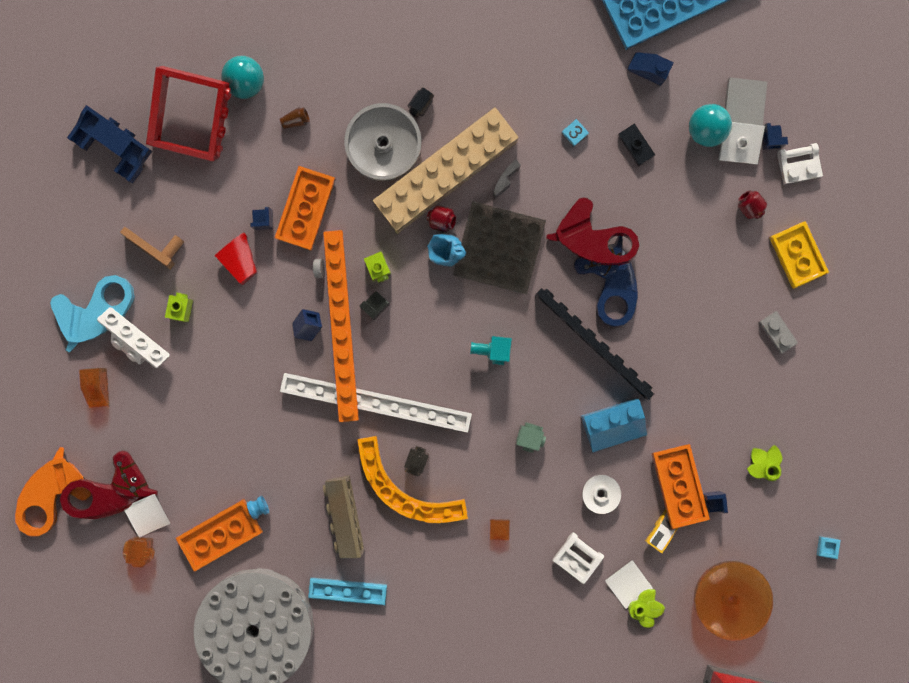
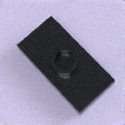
[618,123,655,166]

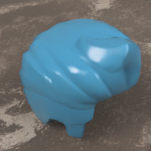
[427,234,466,267]

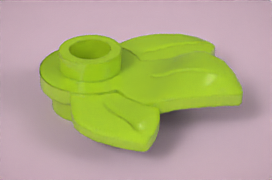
[747,445,783,481]
[628,589,665,628]

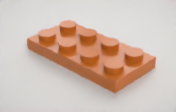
[275,166,336,251]
[651,444,710,529]
[176,499,263,572]

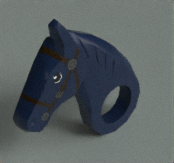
[574,236,638,327]

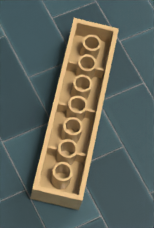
[373,107,519,234]

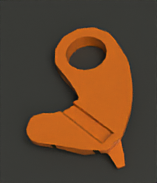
[15,447,92,536]

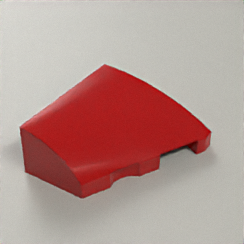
[214,232,257,285]

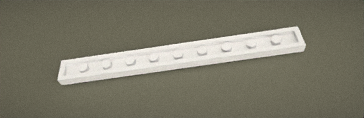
[280,373,472,433]

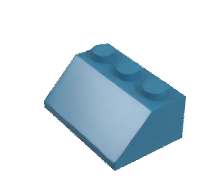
[581,399,647,452]

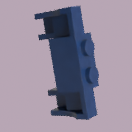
[67,105,153,184]

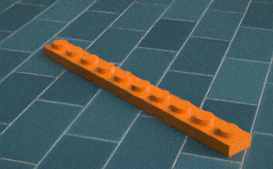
[323,230,359,422]

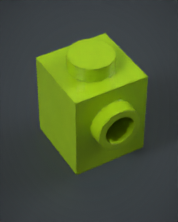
[364,251,391,283]
[165,292,193,322]

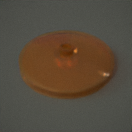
[694,561,773,640]

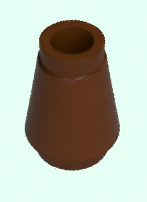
[280,107,310,129]

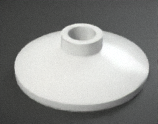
[582,475,621,514]

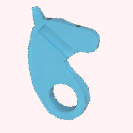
[50,275,135,352]

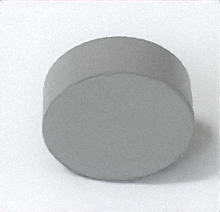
[313,259,325,278]

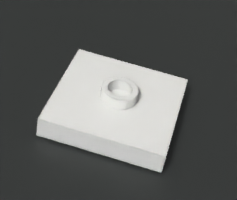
[718,122,765,164]

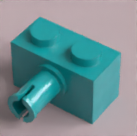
[470,336,512,365]

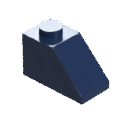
[627,52,674,86]

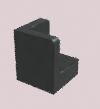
[359,291,390,320]

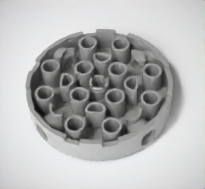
[194,568,314,683]

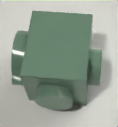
[515,422,546,453]

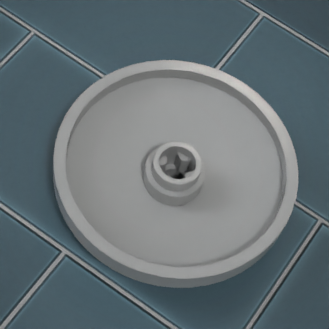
[344,103,422,181]

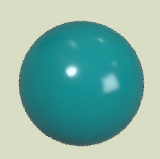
[221,56,264,99]
[689,104,732,147]

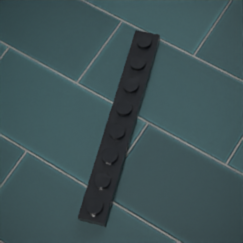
[535,288,654,400]

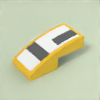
[645,509,678,553]

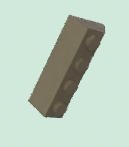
[323,475,364,558]

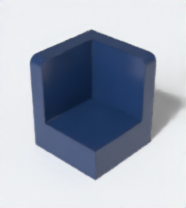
[762,123,788,150]
[250,207,274,230]
[292,309,322,341]
[703,491,728,514]

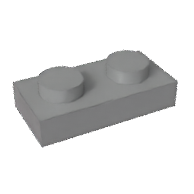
[759,311,798,353]

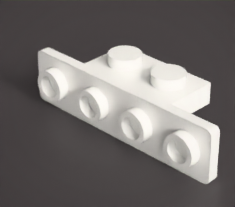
[97,307,169,368]

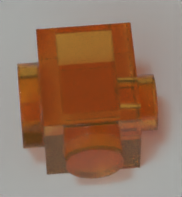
[123,537,155,567]

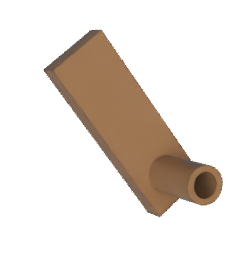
[120,226,184,270]

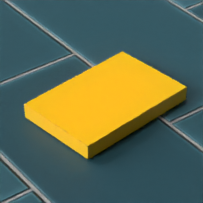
[769,221,829,289]

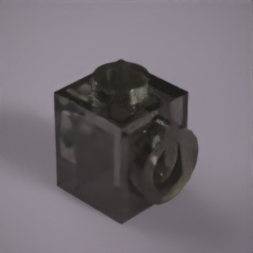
[404,446,429,476]

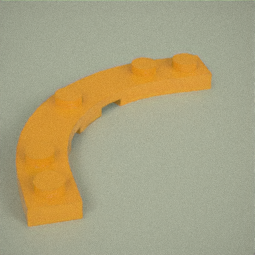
[357,436,468,523]

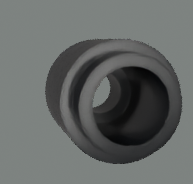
[407,87,434,118]

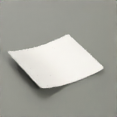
[124,494,170,537]
[605,561,653,609]

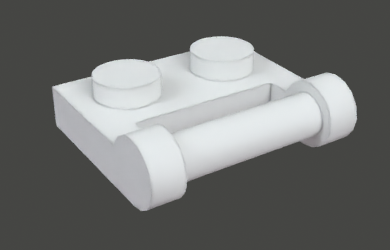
[777,143,823,185]
[552,532,604,584]

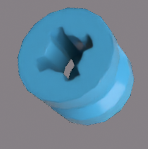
[247,496,269,520]

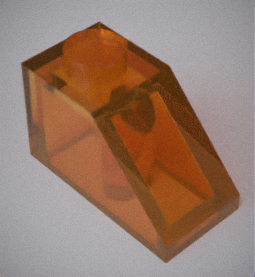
[79,368,110,408]

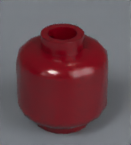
[738,190,767,219]
[427,205,457,233]

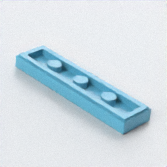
[308,578,387,605]

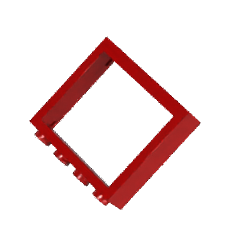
[146,66,231,161]

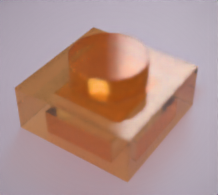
[490,519,510,540]

